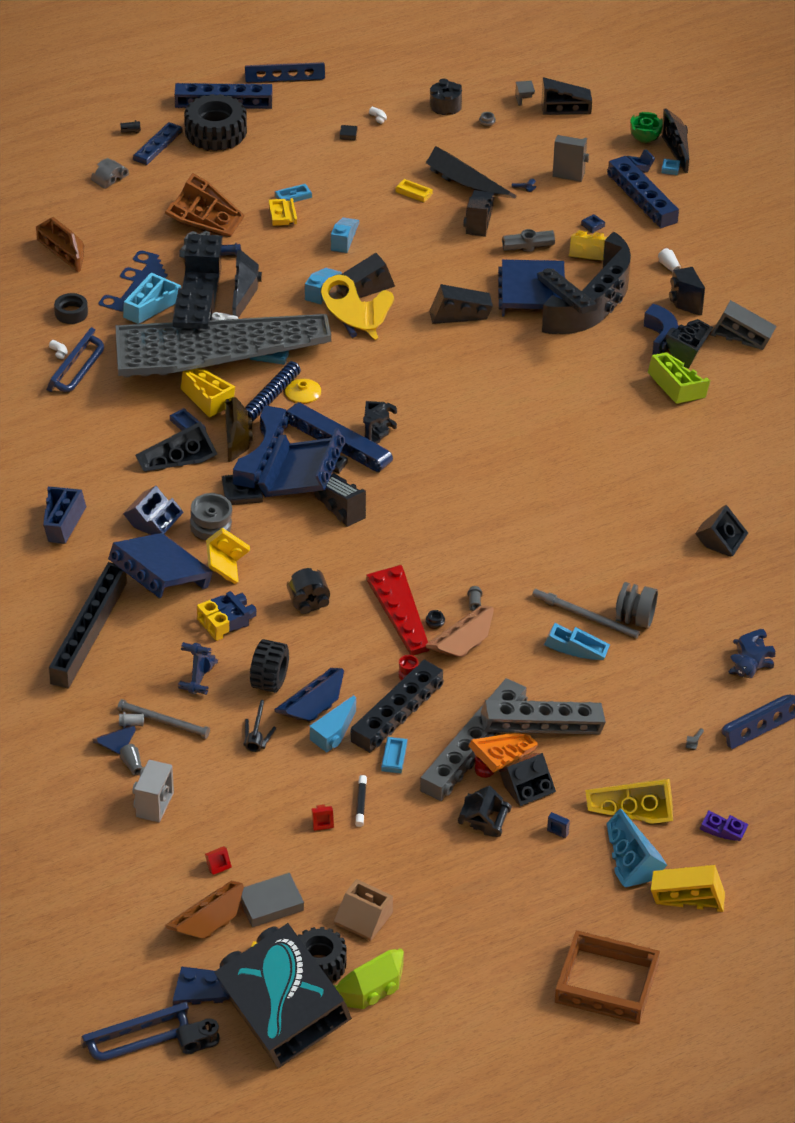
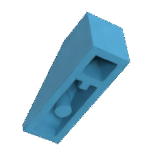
[331,217,359,253]
[305,268,342,304]
[310,695,356,753]

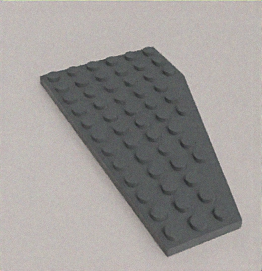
[115,314,332,377]

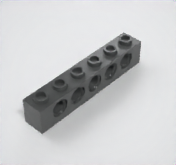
[480,700,606,734]

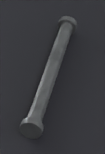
[117,699,210,739]

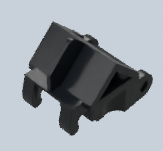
[363,401,397,444]
[458,785,512,837]

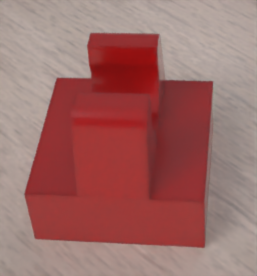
[311,804,334,831]
[205,846,232,875]

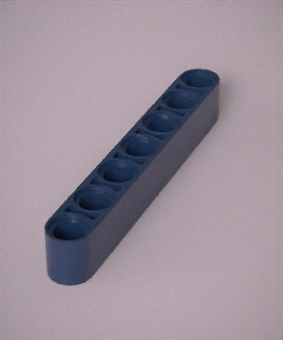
[286,402,393,472]

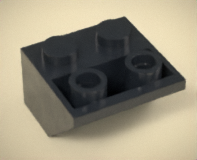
[499,753,556,806]

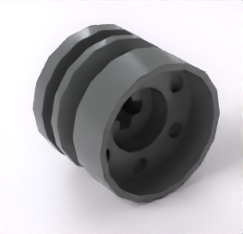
[615,582,658,628]

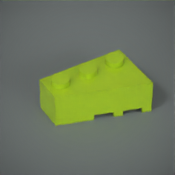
[648,352,711,404]

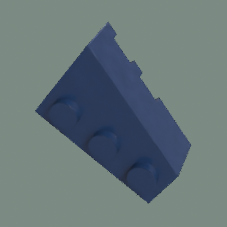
[43,486,87,544]

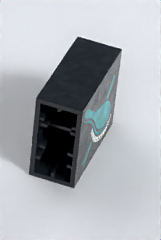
[214,923,352,1068]

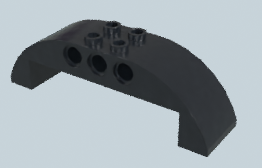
[542,232,631,334]

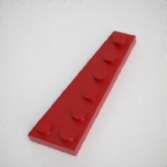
[366,565,429,656]

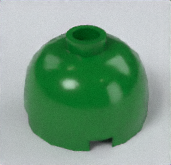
[630,112,663,143]

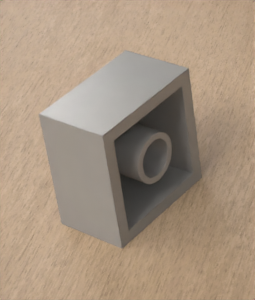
[132,760,174,822]

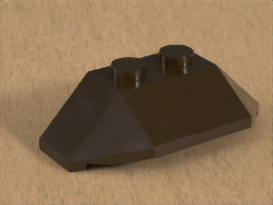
[225,397,253,462]

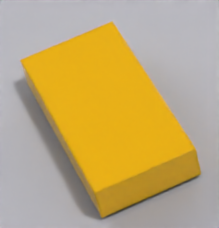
[395,179,433,203]

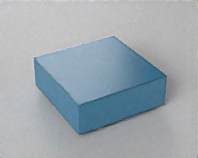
[661,159,680,175]

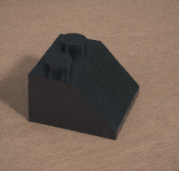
[669,267,705,316]

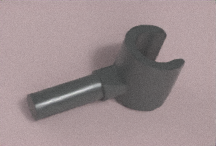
[686,728,704,749]

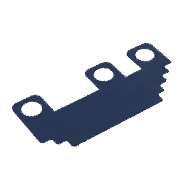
[99,250,168,312]

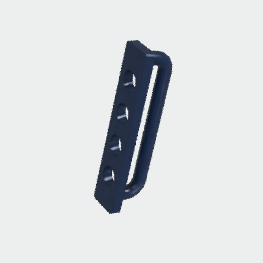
[245,62,325,82]
[46,327,104,392]
[721,694,795,749]
[81,1002,189,1061]

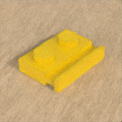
[268,198,297,226]

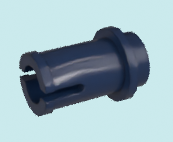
[221,242,241,256]

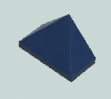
[92,726,136,754]

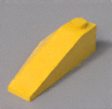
[585,778,673,824]

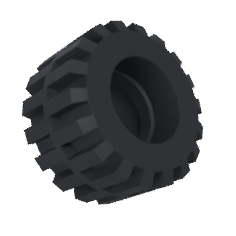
[250,639,289,693]
[297,927,347,983]

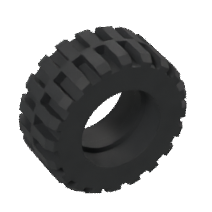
[184,94,247,151]

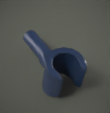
[512,179,536,192]

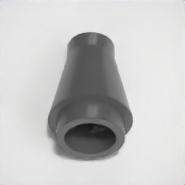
[120,744,142,775]

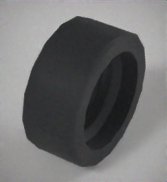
[54,293,88,324]

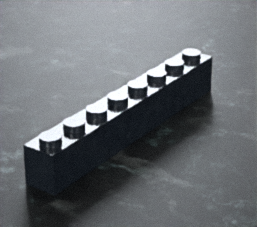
[49,562,127,689]

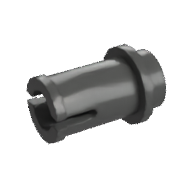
[467,586,483,611]

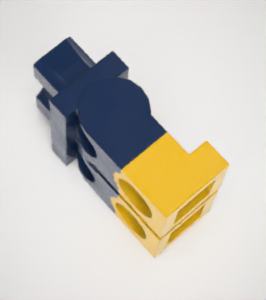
[197,591,257,641]

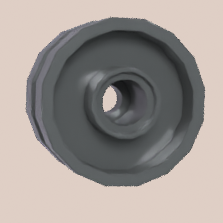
[190,493,232,540]

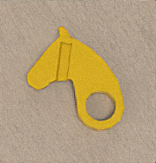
[321,275,394,340]

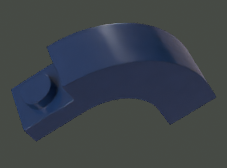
[644,304,678,355]

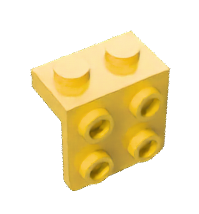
[569,230,607,260]

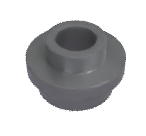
[479,112,496,126]

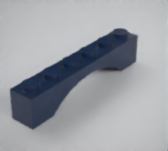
[233,405,289,488]

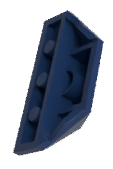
[274,668,344,721]

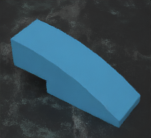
[544,623,610,660]

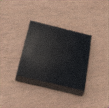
[221,475,263,505]

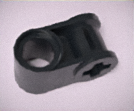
[175,1018,220,1054]

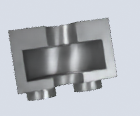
[91,158,129,189]

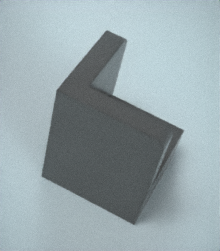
[515,80,535,106]

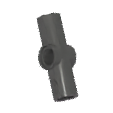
[502,229,555,252]

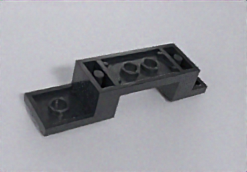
[172,234,223,329]

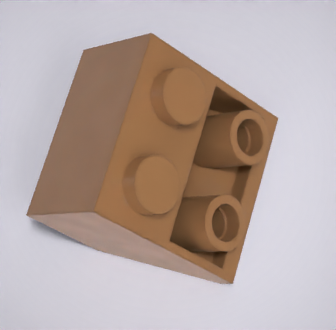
[334,879,393,941]

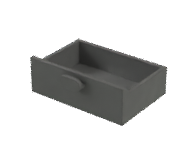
[552,135,589,182]
[240,872,304,928]

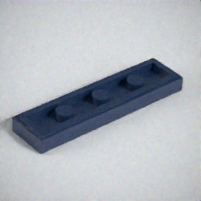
[133,122,183,165]

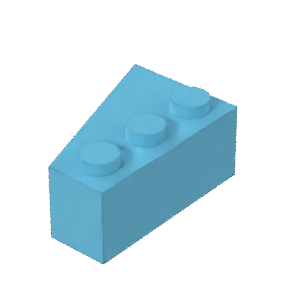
[123,273,181,324]

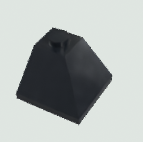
[695,505,748,557]

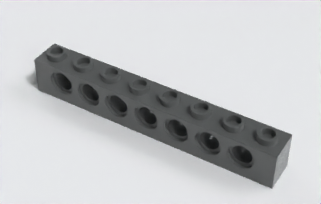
[420,678,528,801]

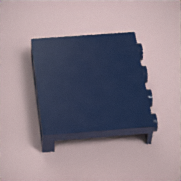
[498,259,565,317]
[258,428,345,497]
[108,533,213,598]

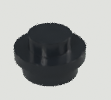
[426,610,445,628]

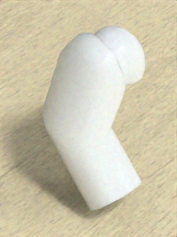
[369,106,387,124]
[211,312,238,320]
[49,340,68,360]

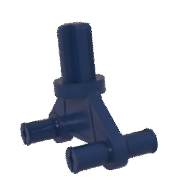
[178,642,218,695]

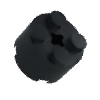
[430,79,462,115]
[287,568,330,614]

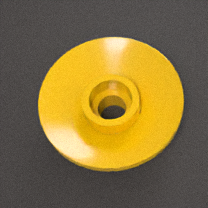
[285,379,321,404]

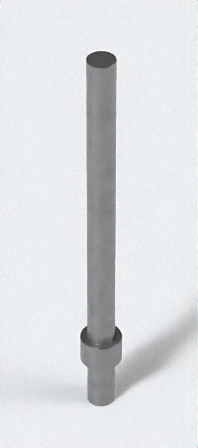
[532,589,640,639]

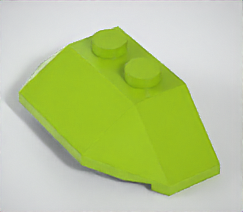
[334,948,404,1009]

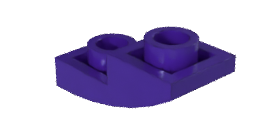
[699,810,748,841]

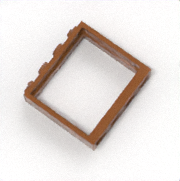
[555,930,660,1024]

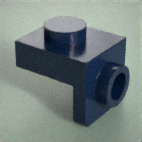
[627,150,655,172]

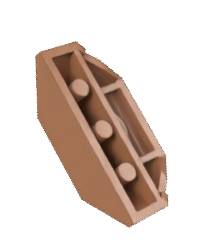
[426,606,494,657]

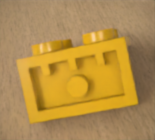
[206,528,250,584]

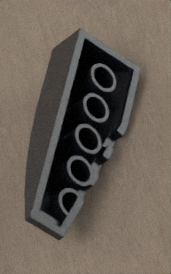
[426,146,517,199]

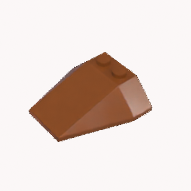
[165,173,245,237]

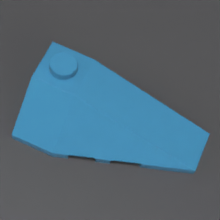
[606,809,667,887]

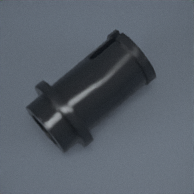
[120,120,141,133]

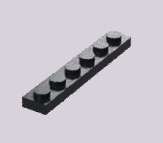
[537,268,598,314]

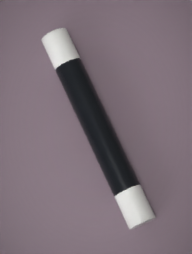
[355,775,367,827]

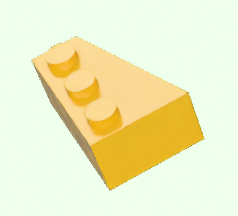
[181,368,235,418]
[651,865,725,912]

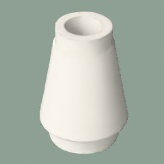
[658,248,681,273]

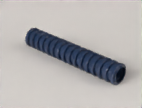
[245,361,301,422]

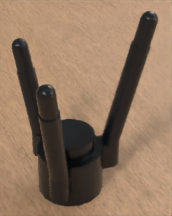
[243,700,276,752]

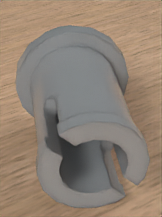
[119,712,144,728]

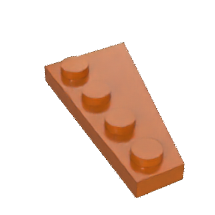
[468,733,538,773]

